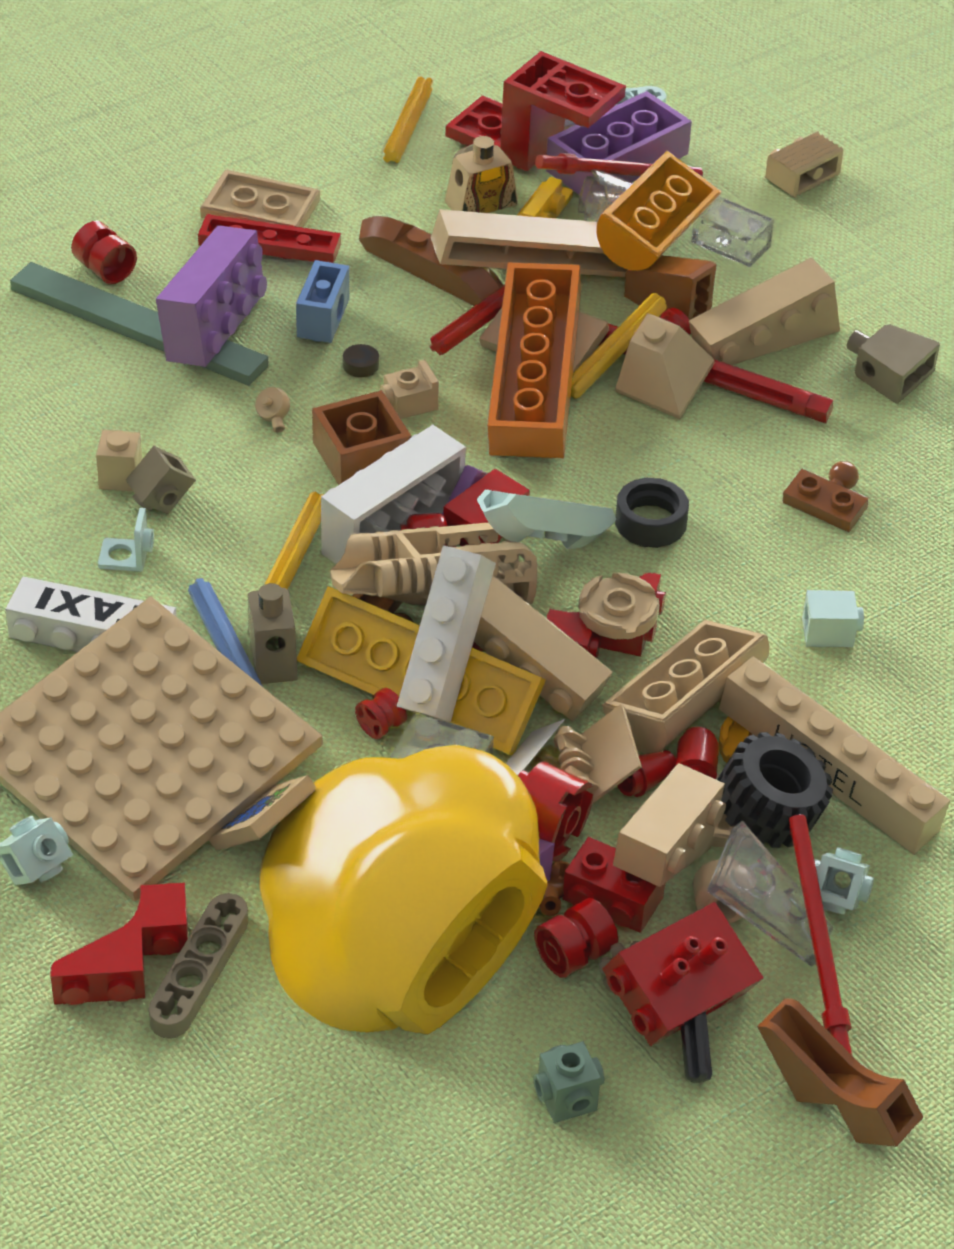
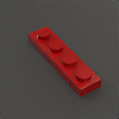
[198,214,341,263]

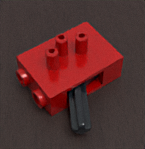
[602,902,764,1083]

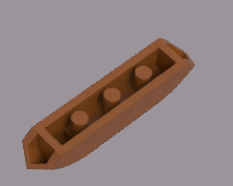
[359,216,503,306]

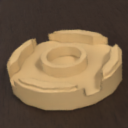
[578,573,660,639]

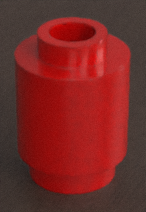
[675,727,719,779]

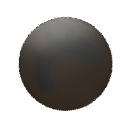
[343,344,379,377]

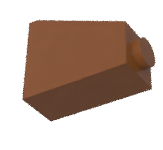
[624,255,717,320]

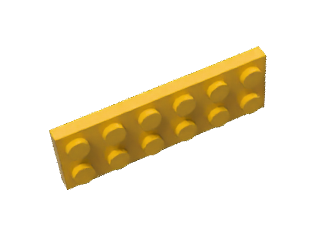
[297,586,546,755]

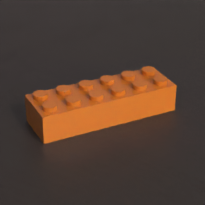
[487,262,581,458]

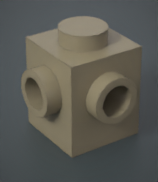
[126,446,196,514]

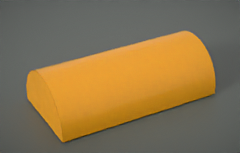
[596,151,721,271]

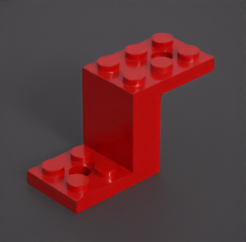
[445,51,626,172]

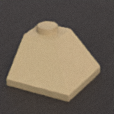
[615,313,714,419]

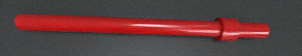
[535,153,703,177]
[789,815,852,1055]

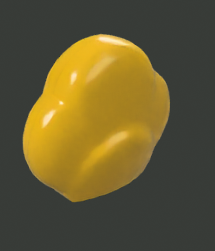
[259,745,548,1034]

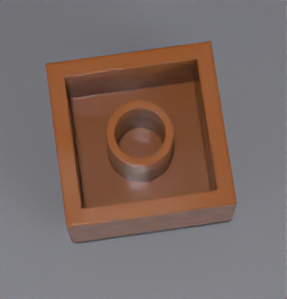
[312,390,412,485]

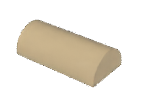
[602,620,769,754]

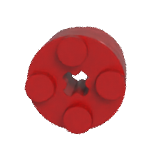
[518,762,593,862]

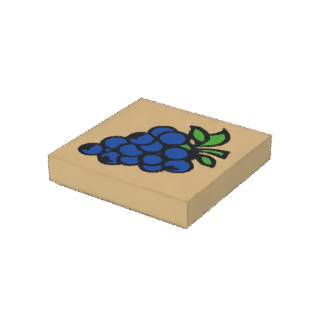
[209,775,316,850]

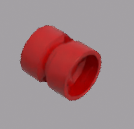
[71,221,137,284]
[534,898,619,978]

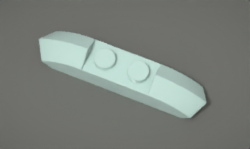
[477,490,617,549]

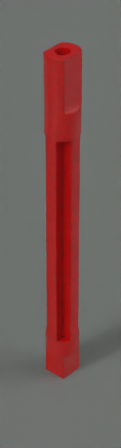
[598,323,833,424]

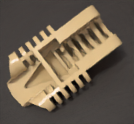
[330,523,537,606]

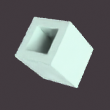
[802,590,864,647]

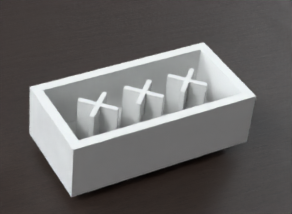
[321,425,466,564]

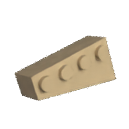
[689,257,840,365]

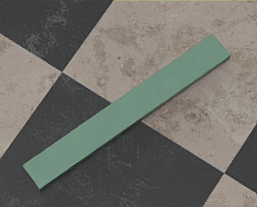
[10,262,269,386]

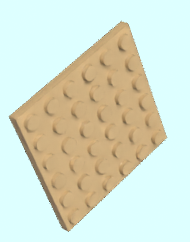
[0,596,323,902]

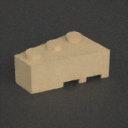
[613,763,726,887]

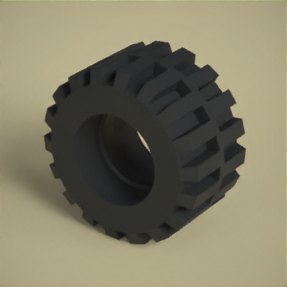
[717,732,833,848]

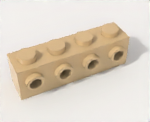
[474,575,613,722]

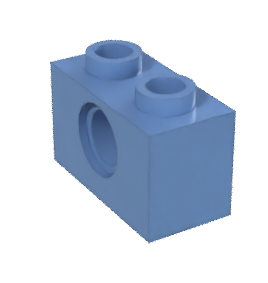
[296,260,349,343]

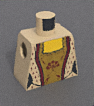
[445,136,518,213]

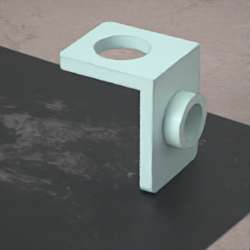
[98,508,154,572]

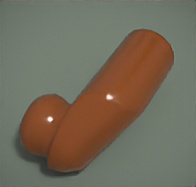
[539,861,570,916]

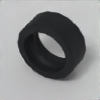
[615,477,689,548]

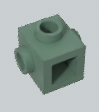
[533,1041,605,1123]

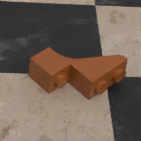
[757,999,923,1147]

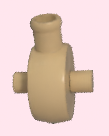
[255,387,290,432]

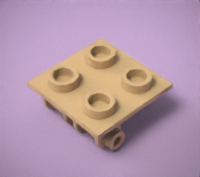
[554,704,642,804]

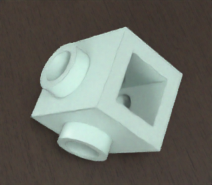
[0,816,73,885]
[814,848,874,914]

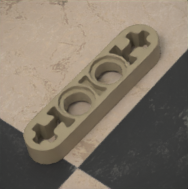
[149,893,248,1039]

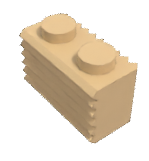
[765,131,844,198]

